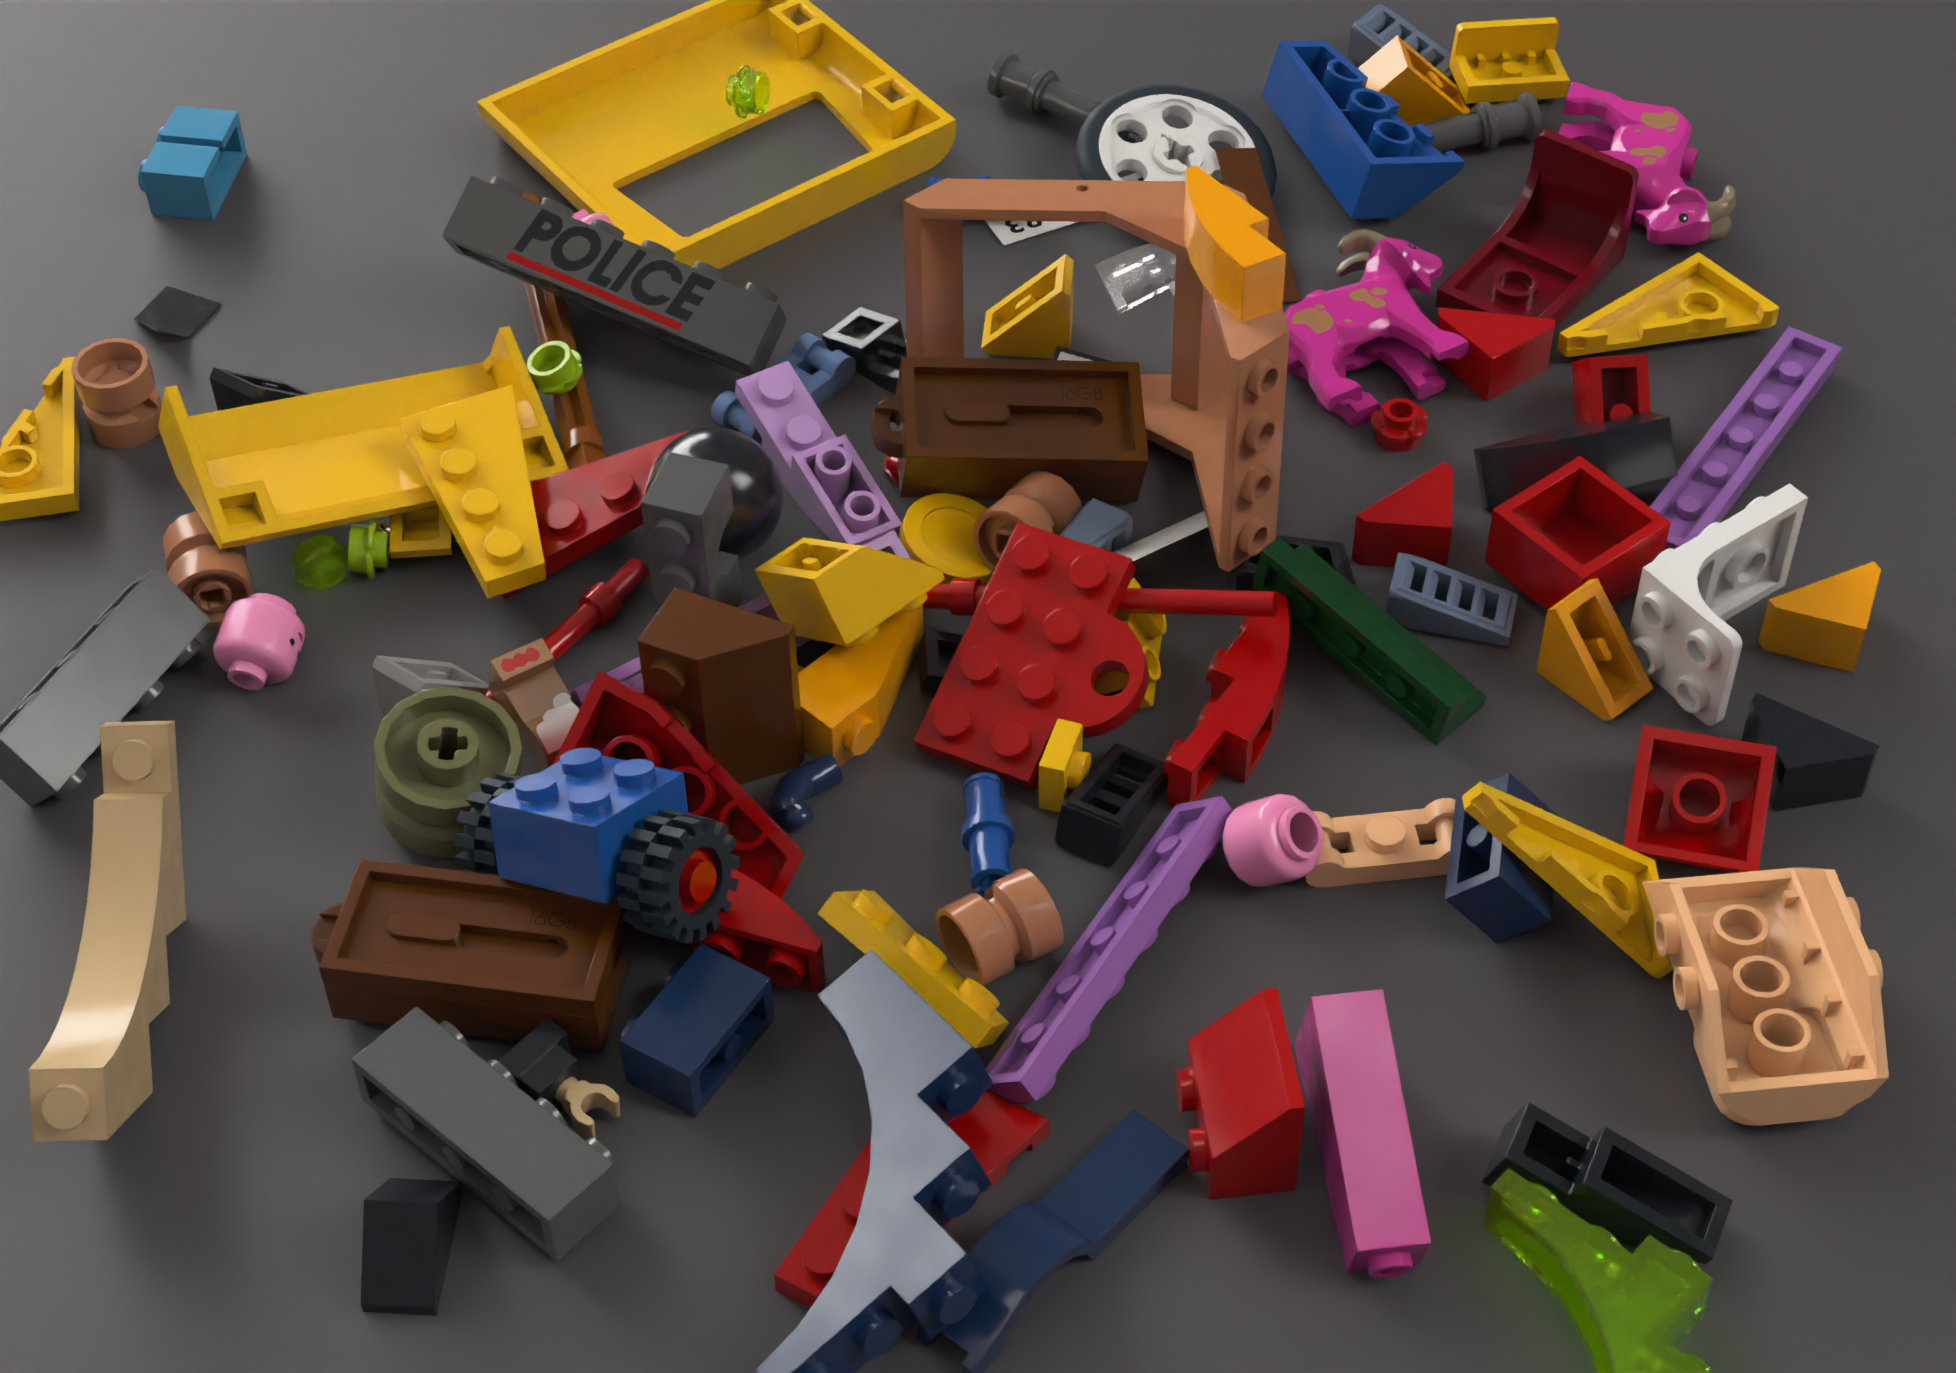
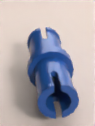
[961,772,1015,897]

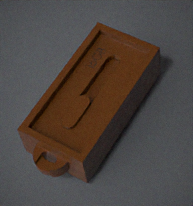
[870,357,1149,501]
[310,859,635,1052]

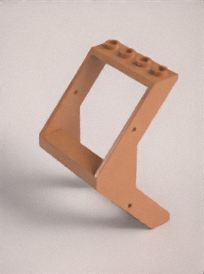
[903,178,1290,572]

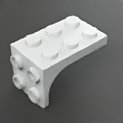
[1628,483,1808,726]

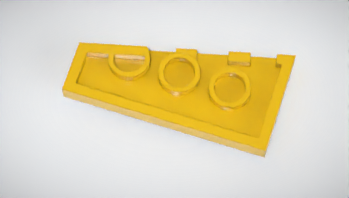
[399,384,546,599]

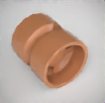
[71,338,162,450]
[973,471,1083,572]
[163,511,253,627]
[935,869,1064,987]

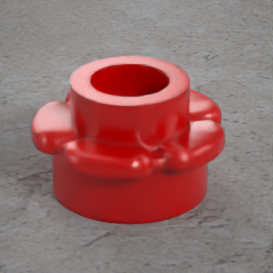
[1370,398,1428,452]

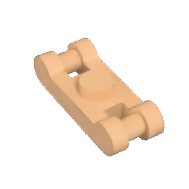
[1305,798,1456,888]

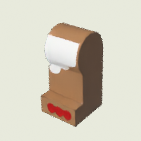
[488,638,579,771]

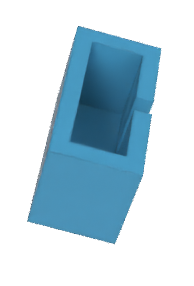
[138,106,247,220]

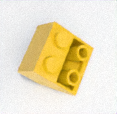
[754,537,945,647]

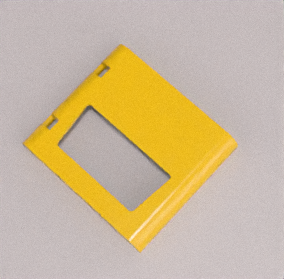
[477,0,956,269]

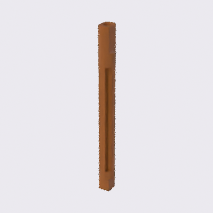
[522,193,606,470]

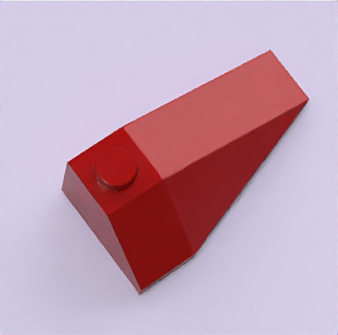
[553,672,806,900]

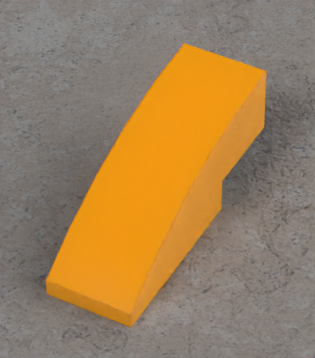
[1184,165,1286,323]

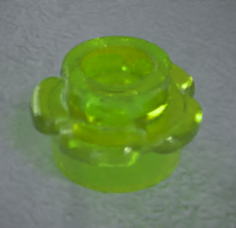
[726,65,770,118]
[291,534,348,590]

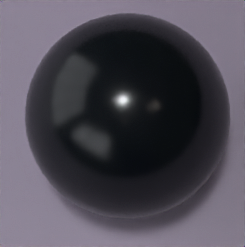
[646,427,783,560]

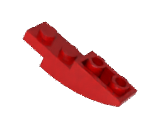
[1163,591,1290,807]
[692,869,826,993]

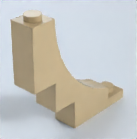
[28,721,186,1142]

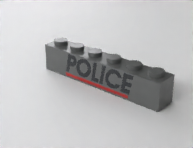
[442,175,788,376]

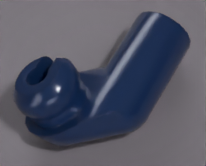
[768,753,843,833]

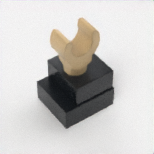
[499,1017,621,1140]

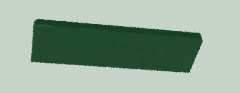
[1251,537,1486,745]

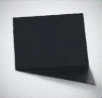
[134,286,221,338]

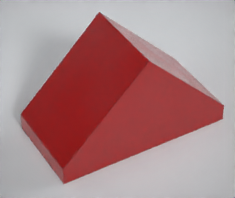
[1433,307,1555,402]
[1352,461,1453,567]

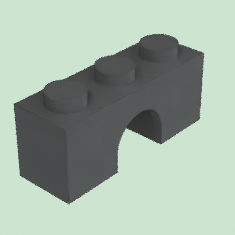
[641,452,742,615]

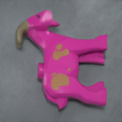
[1558,82,1737,246]
[1284,229,1469,428]

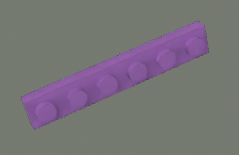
[1650,326,1843,550]
[986,796,1233,1103]

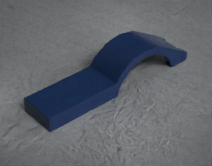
[916,1110,1189,1373]

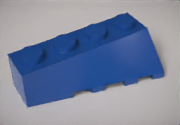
[1262,40,1465,221]

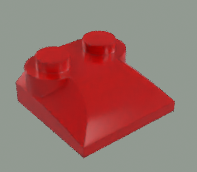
[1623,724,1777,873]

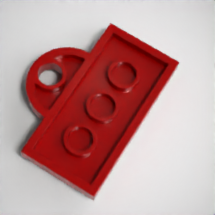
[913,522,1149,791]

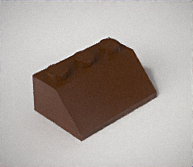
[637,587,805,785]

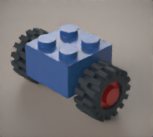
[453,748,740,944]

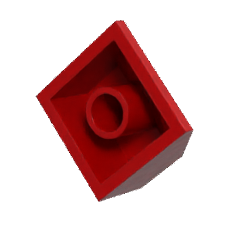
[1175,988,1305,1200]

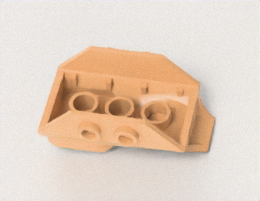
[1642,867,1889,1126]

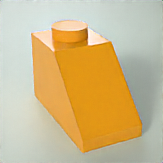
[1358,35,1470,126]

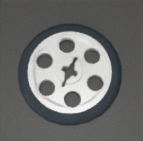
[1075,84,1277,198]

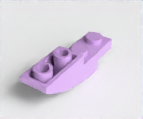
[735,361,902,546]

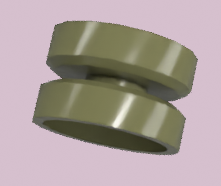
[373,687,522,859]

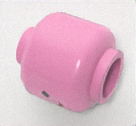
[213,593,305,690]
[1222,794,1323,887]

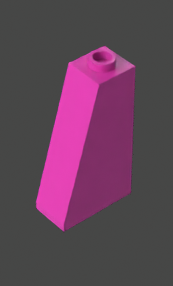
[1294,989,1431,1279]

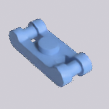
[710,333,856,445]

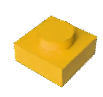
[1039,718,1091,813]

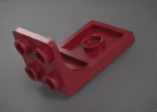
[1435,130,1639,329]

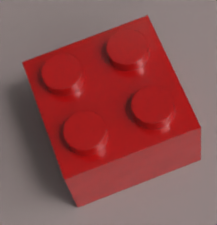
[1485,456,1671,610]

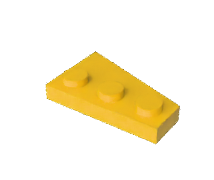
[817,889,1009,1048]

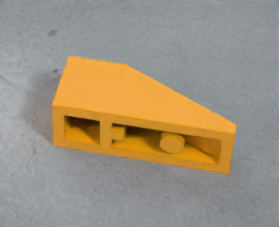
[798,604,924,767]

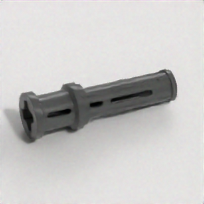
[988,51,1139,143]
[1411,92,1542,152]

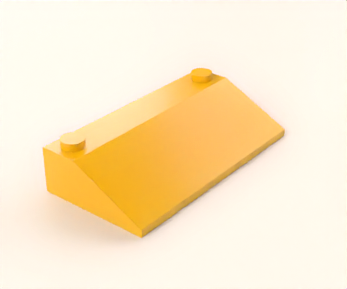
[158,326,569,550]

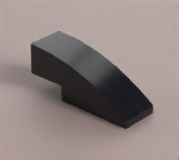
[1474,411,1678,509]
[1481,1102,1733,1264]

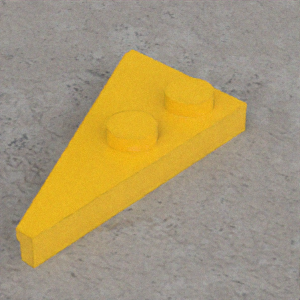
[1557,252,1780,357]
[0,356,80,522]
[1462,781,1673,979]

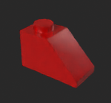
[1572,354,1651,425]

